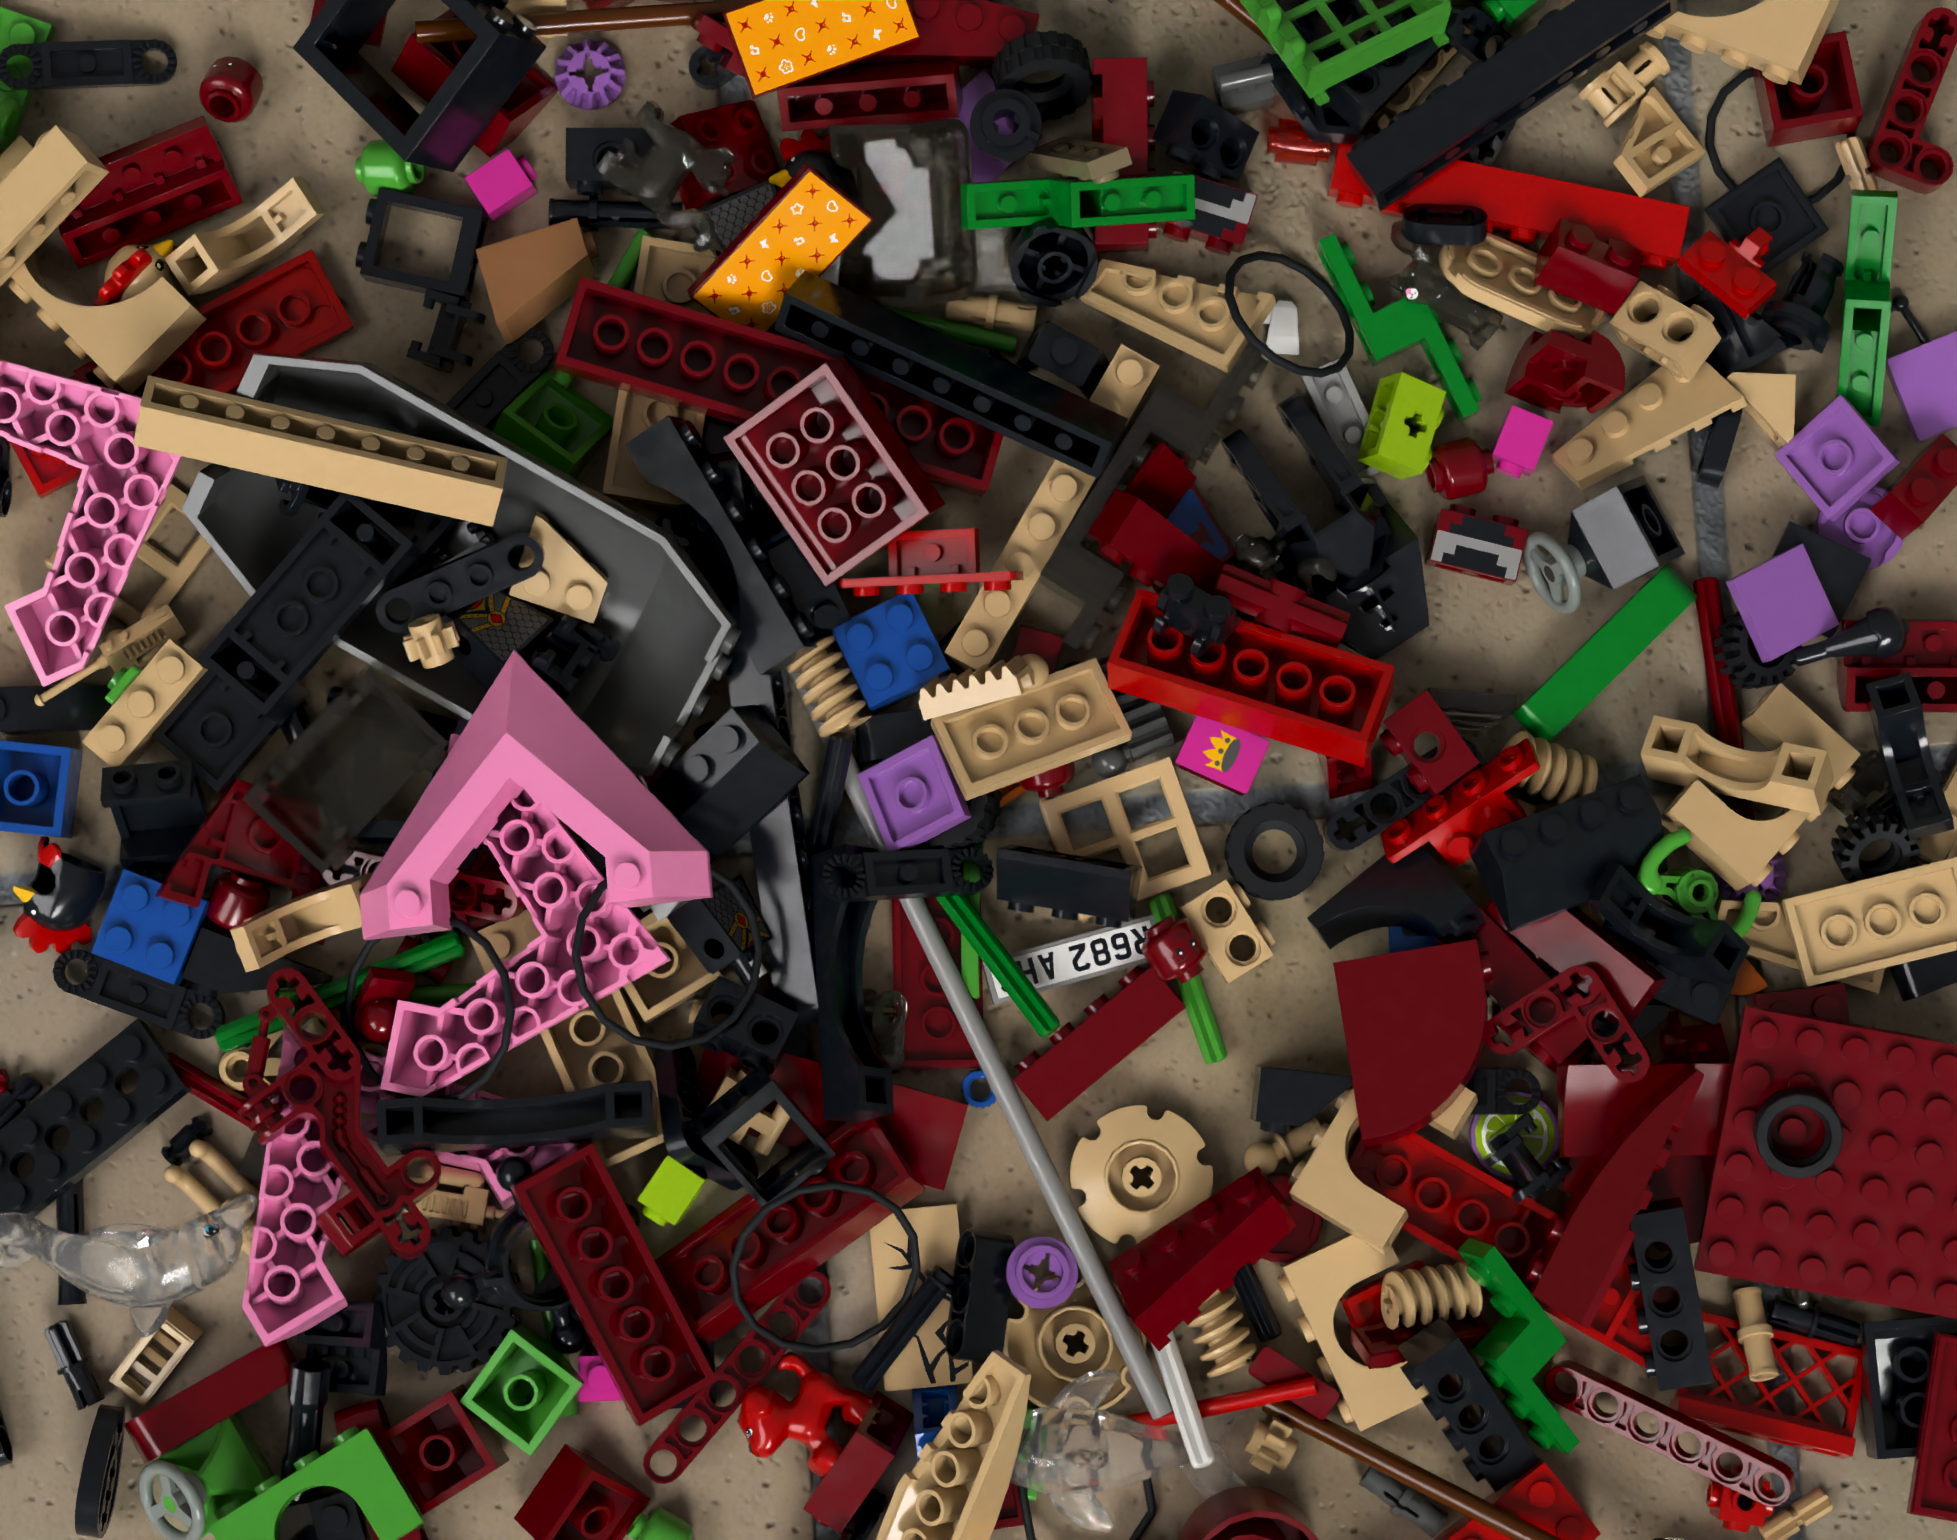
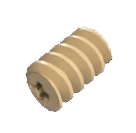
[786,636,872,737]
[1501,731,1598,804]
[1380,1261,1483,1330]
[1186,1289,1257,1378]

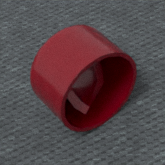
[1179,1486,1319,1540]

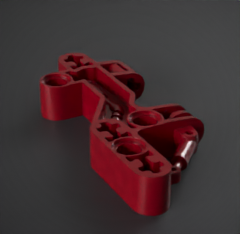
[237,968,441,1259]

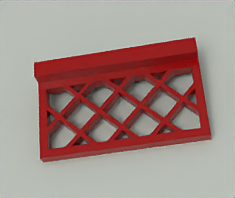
[1670,1311,1862,1459]

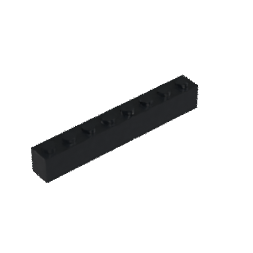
[1346,0,1679,211]
[774,271,1128,479]

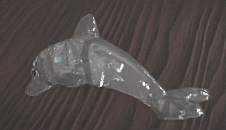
[0,1194,258,1337]
[1010,1369,1254,1532]

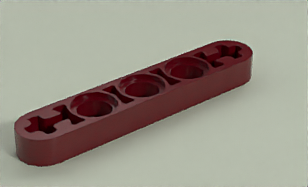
[320,845,525,921]

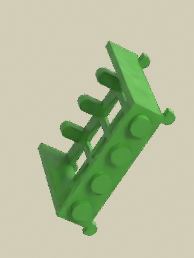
[1239,0,1452,106]

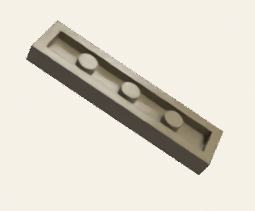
[1026,137,1132,184]

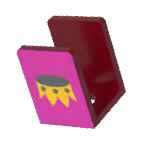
[1174,715,1269,796]

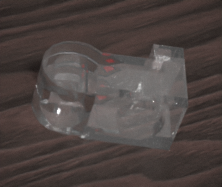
[971,227,1017,292]

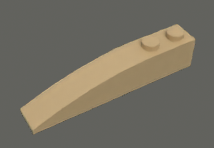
[875,1350,1031,1540]

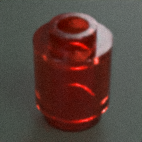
[1266,118,1330,166]

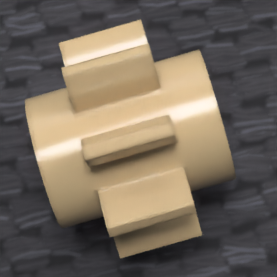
[402,614,460,669]
[1243,1416,1299,1475]

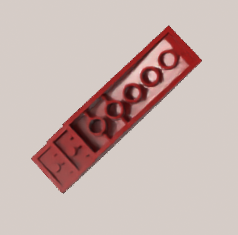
[10,249,354,499]
[1349,1133,1678,1368]

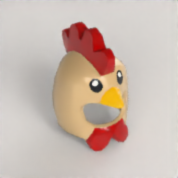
[93,239,184,306]

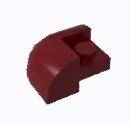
[1505,329,1625,414]

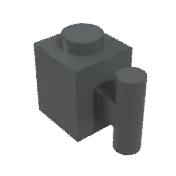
[1211,55,1278,115]

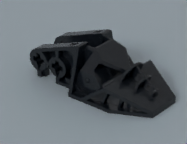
[1221,393,1430,660]

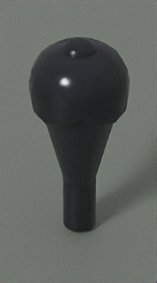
[1793,607,1910,666]

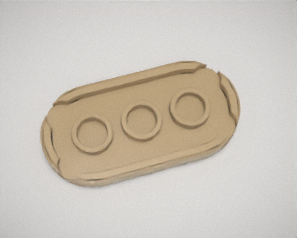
[1438,232,1606,340]

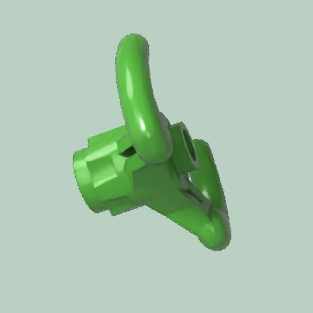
[1636,827,1762,938]

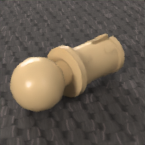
[1243,1117,1321,1176]

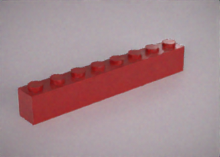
[1327,139,1690,270]

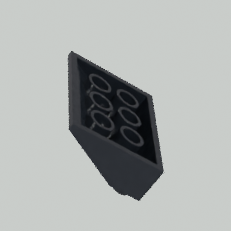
[1862,1316,1957,1459]

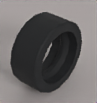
[1753,1087,1844,1179]

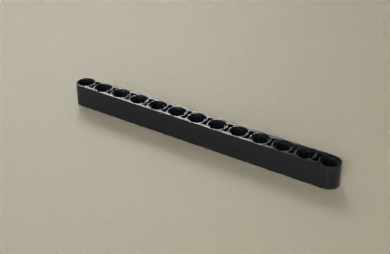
[705,451,819,1024]

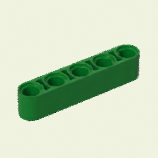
[1512,564,1698,742]

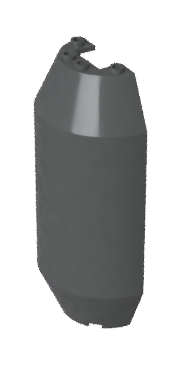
[181,353,741,777]

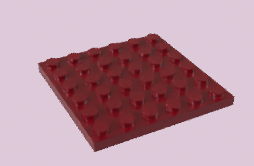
[1694,1004,1957,1319]

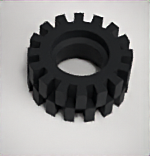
[1713,611,1802,689]
[1831,806,1920,883]

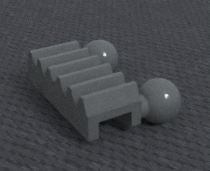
[1062,655,1175,778]

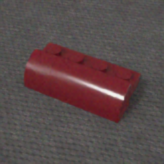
[59,115,243,269]
[1837,619,1957,713]

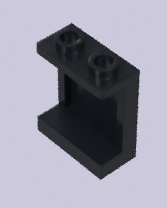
[100,759,209,870]

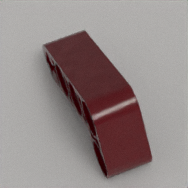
[1865,7,1957,194]
[124,1339,297,1464]

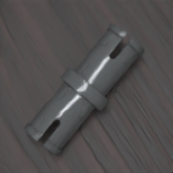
[1359,1467,1449,1538]

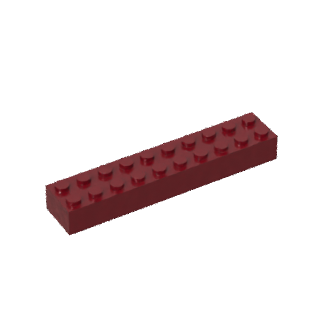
[554,276,1004,497]

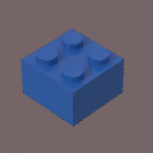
[832,594,951,715]
[0,740,83,839]
[91,869,210,985]

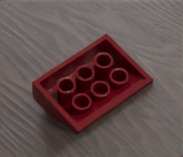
[723,356,945,587]

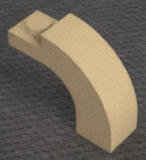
[165,176,325,296]
[230,871,374,972]

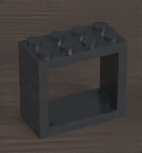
[293,0,547,172]

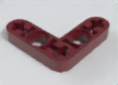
[1485,965,1653,1083]

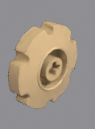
[1069,1104,1213,1245]
[1002,1273,1146,1415]

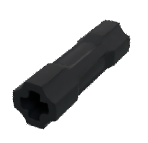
[280,1359,331,1501]

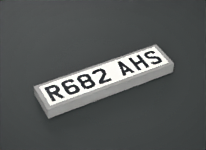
[981,914,1156,1005]

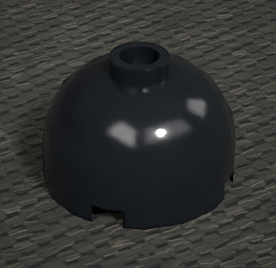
[1008,217,1099,307]

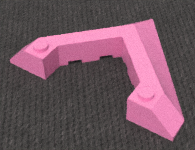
[0,360,183,687]
[360,650,713,940]
[380,734,671,1097]
[242,1026,574,1347]

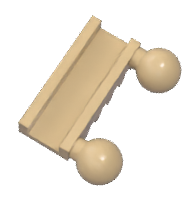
[918,654,1049,720]

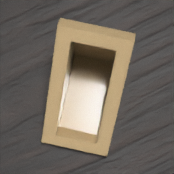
[1726,372,1796,449]

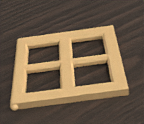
[44,483,212,627]
[1038,756,1213,924]

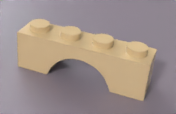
[1640,715,1834,815]

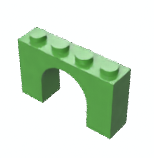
[208,1425,426,1540]

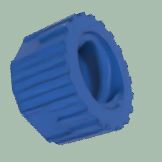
[961,1068,996,1108]

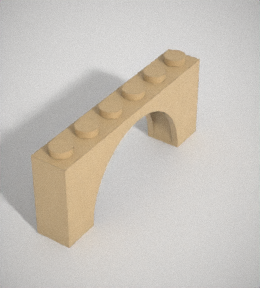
[1560,0,1840,85]
[0,135,207,394]

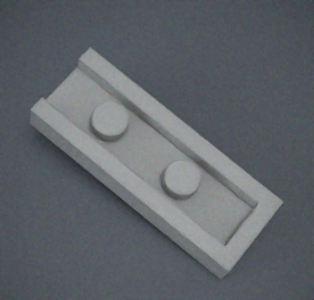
[1299,357,1380,478]

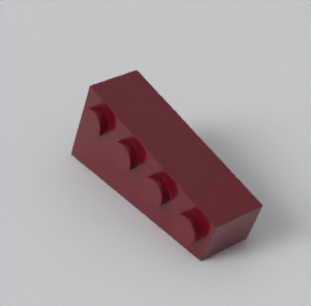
[848,0,1040,68]
[1091,57,1157,252]
[1108,1166,1297,1351]

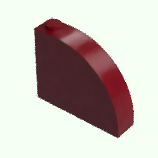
[1333,939,1493,1147]

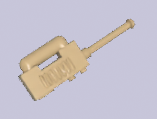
[34,604,186,706]
[403,1163,508,1229]

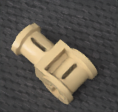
[1578,41,1671,129]

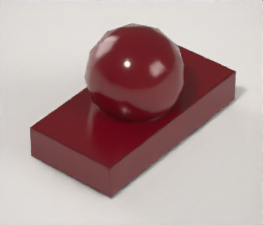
[342,966,416,1045]

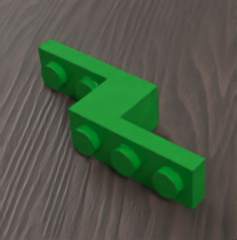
[960,173,1195,230]
[1836,189,1898,426]
[1315,233,1482,423]
[1457,1238,1580,1454]

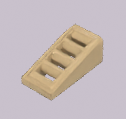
[109,1305,203,1408]

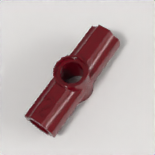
[1211,563,1351,648]

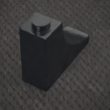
[1307,846,1486,949]

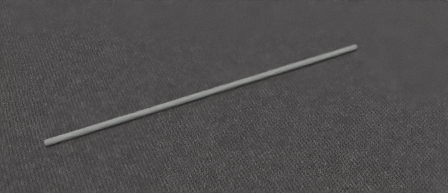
[700,445,1173,1420]

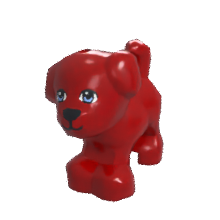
[737,1352,873,1478]

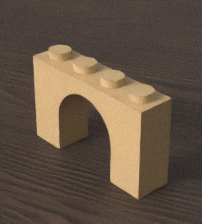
[1661,683,1861,891]
[1288,1086,1478,1255]
[1277,1233,1446,1432]

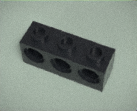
[1325,7,1446,132]

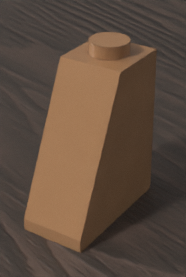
[475,218,599,344]

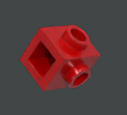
[1706,1464,1775,1532]

